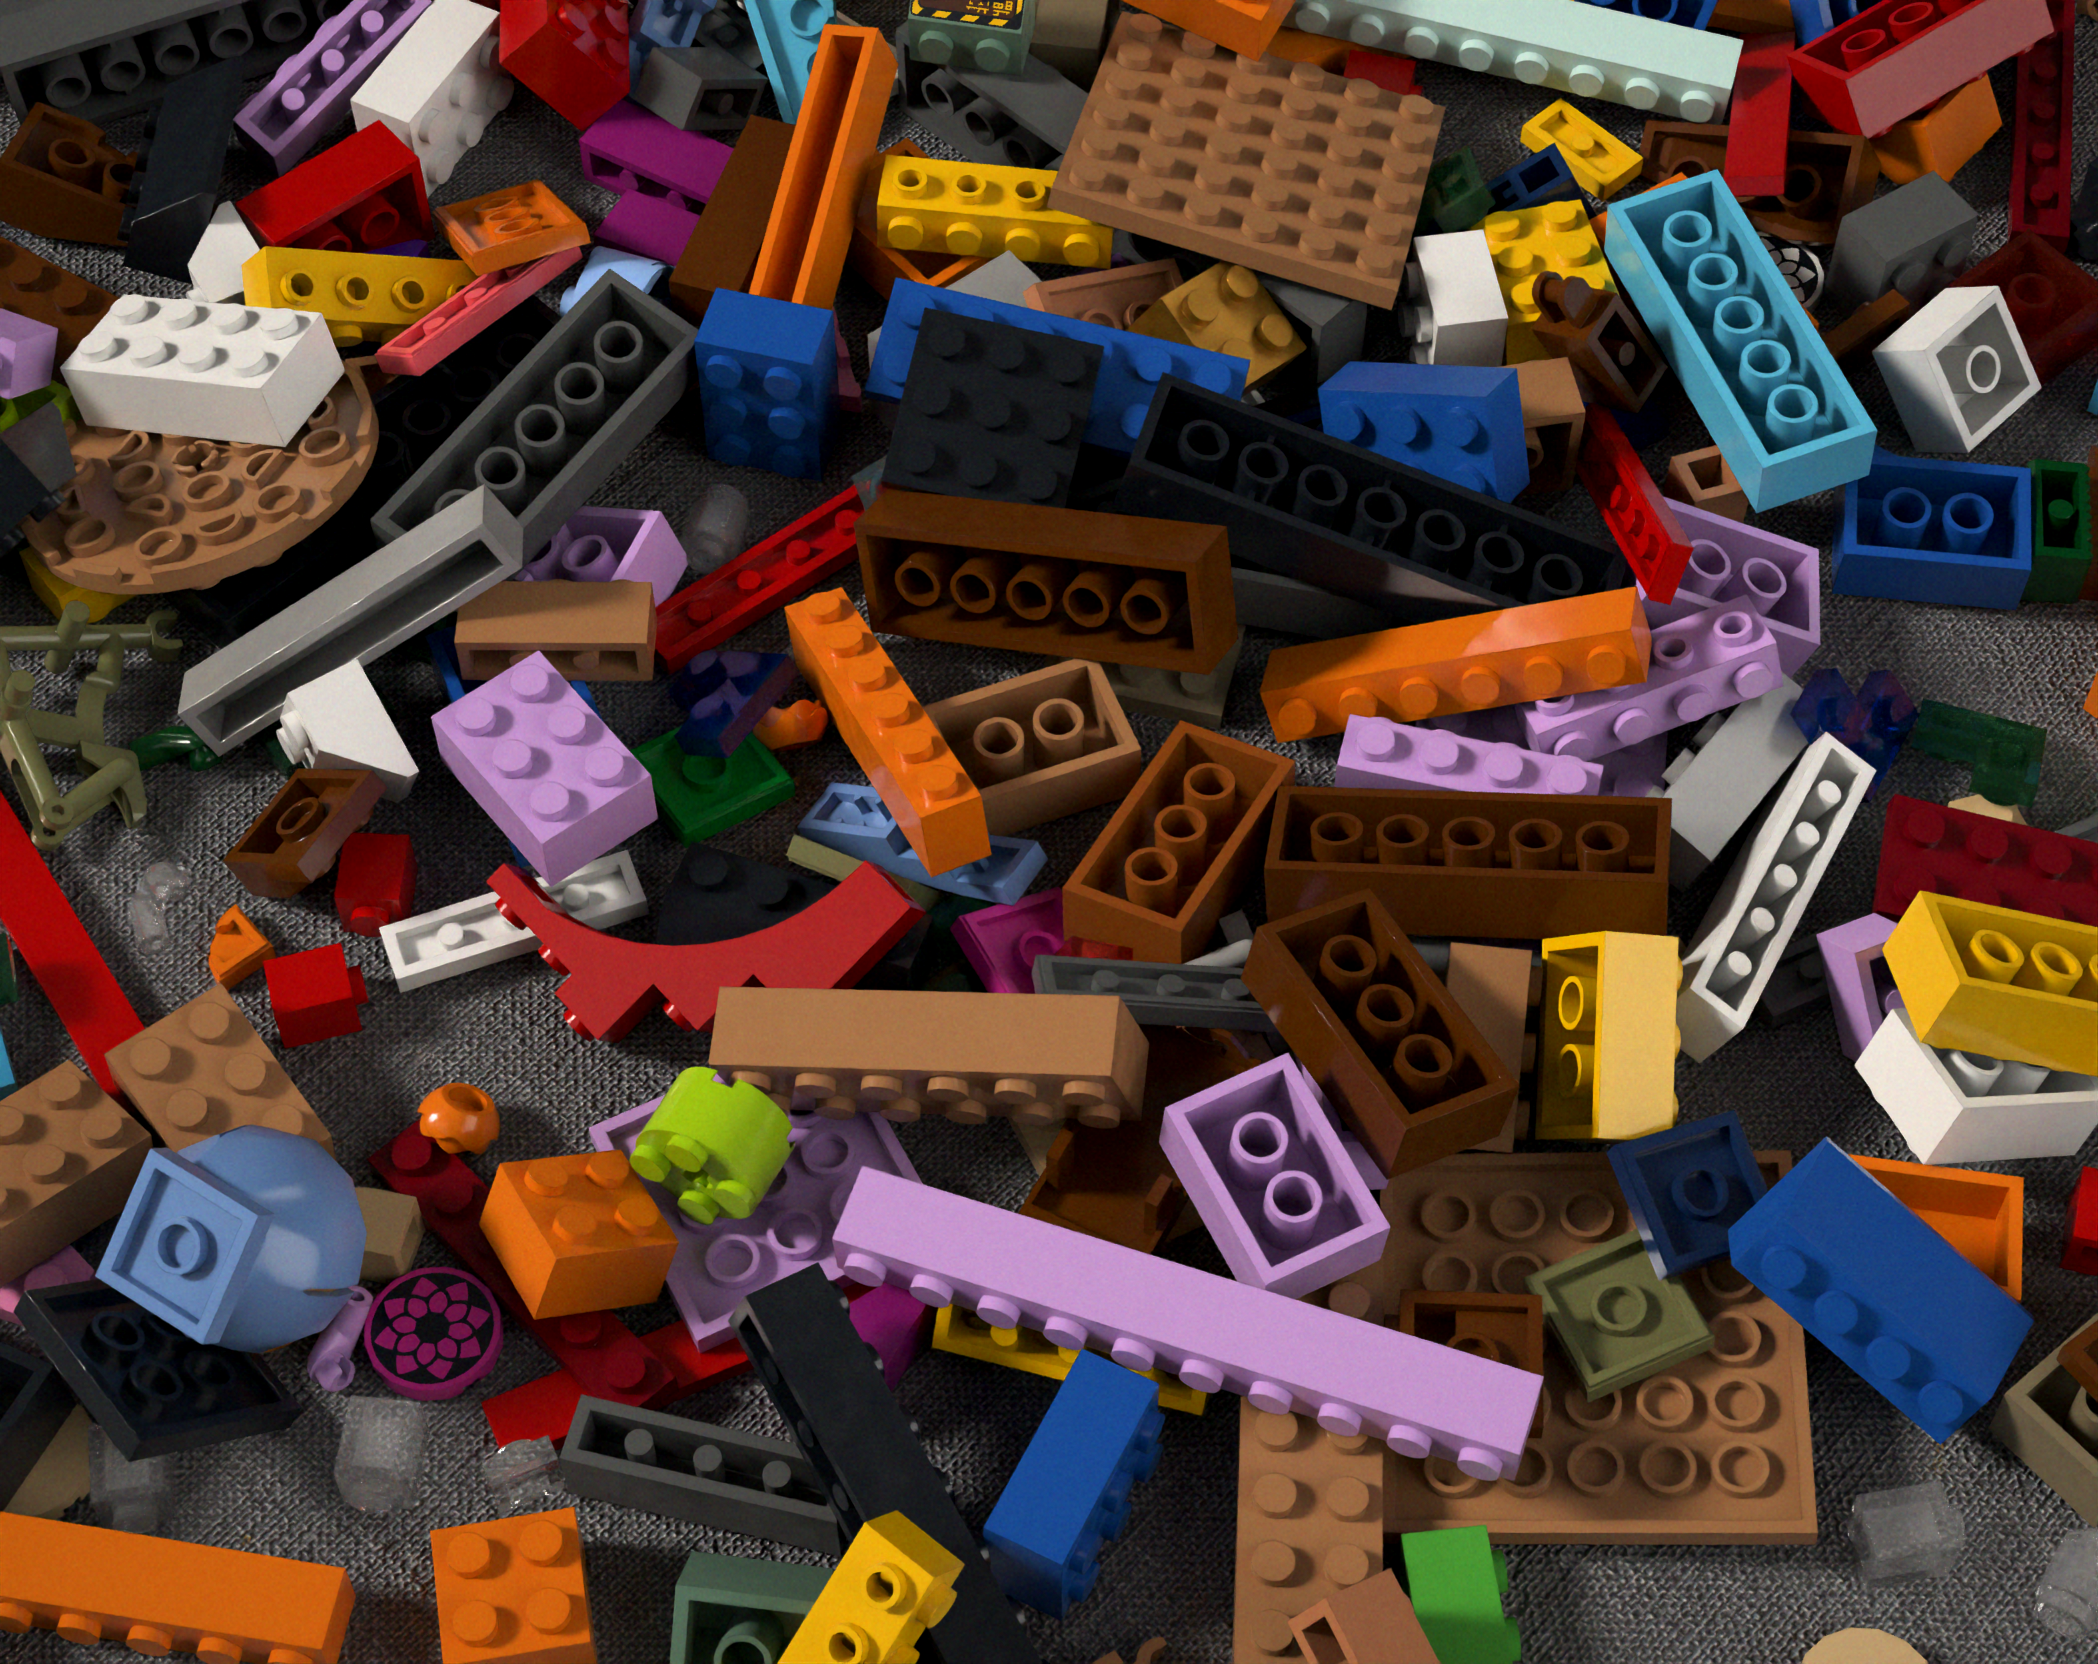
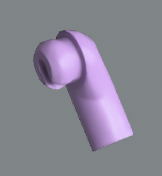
[306,1285,373,1392]

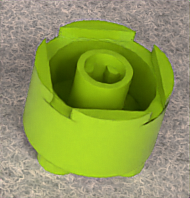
[629,1067,795,1225]

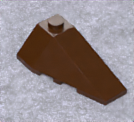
[0,101,218,247]
[1638,119,1881,247]

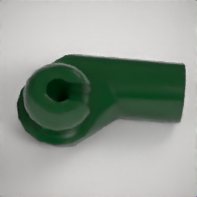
[128,726,223,772]

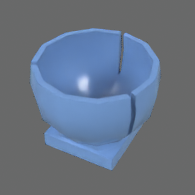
[95,1124,367,1353]

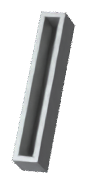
[177,483,524,757]

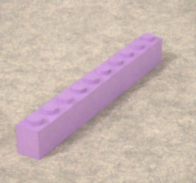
[832,1165,1544,1481]

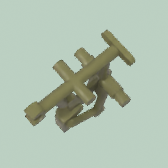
[0,600,183,851]

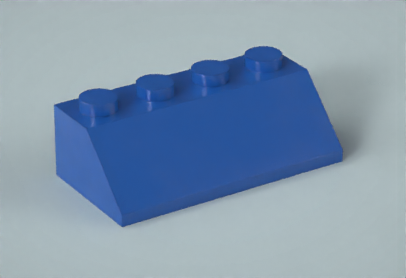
[1728,1136,2034,1445]

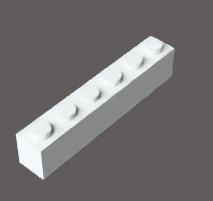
[1676,732,1877,1064]

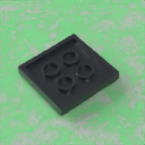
[881,307,1105,509]
[13,1279,302,1462]

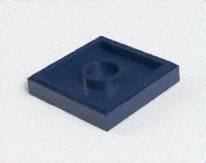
[1607,1110,1769,1281]

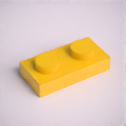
[1520,98,1644,202]

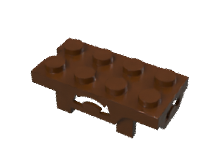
[1018,1023,1262,1256]

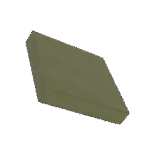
[786,834,943,915]
[1524,1228,1715,1403]

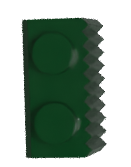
[2021,459,2094,604]

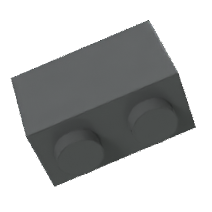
[633,47,769,131]

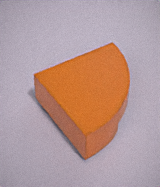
[209,904,276,990]

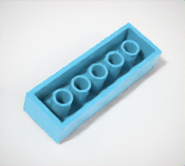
[1604,169,1877,513]

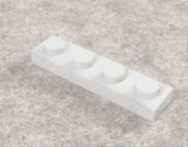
[379,850,649,993]

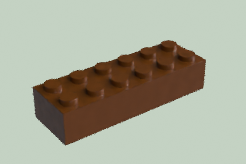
[854,489,1239,675]
[1264,785,1672,939]

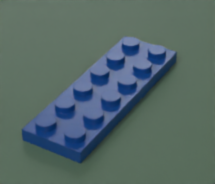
[865,277,1250,460]

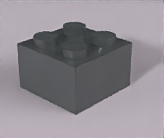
[1823,171,1979,321]

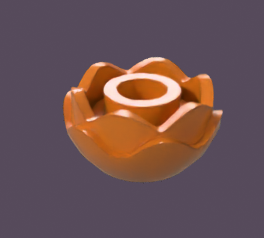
[752,699,829,753]
[417,1082,500,1155]

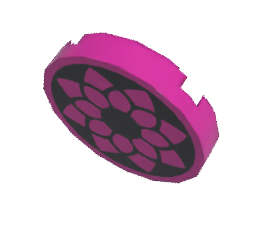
[364,1266,503,1401]

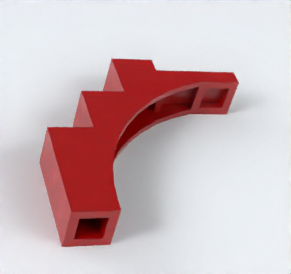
[486,860,927,1043]

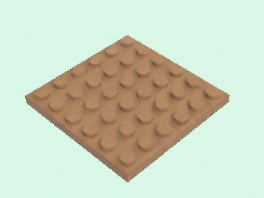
[1047,11,1446,310]
[1380,1150,1818,1545]

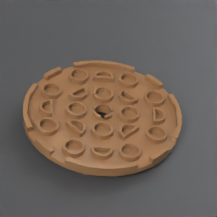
[21,359,379,594]

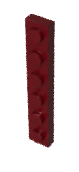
[2007,0,2075,253]
[367,1119,679,1411]

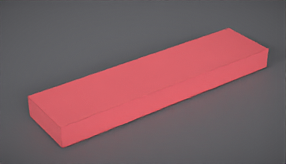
[374,246,583,376]

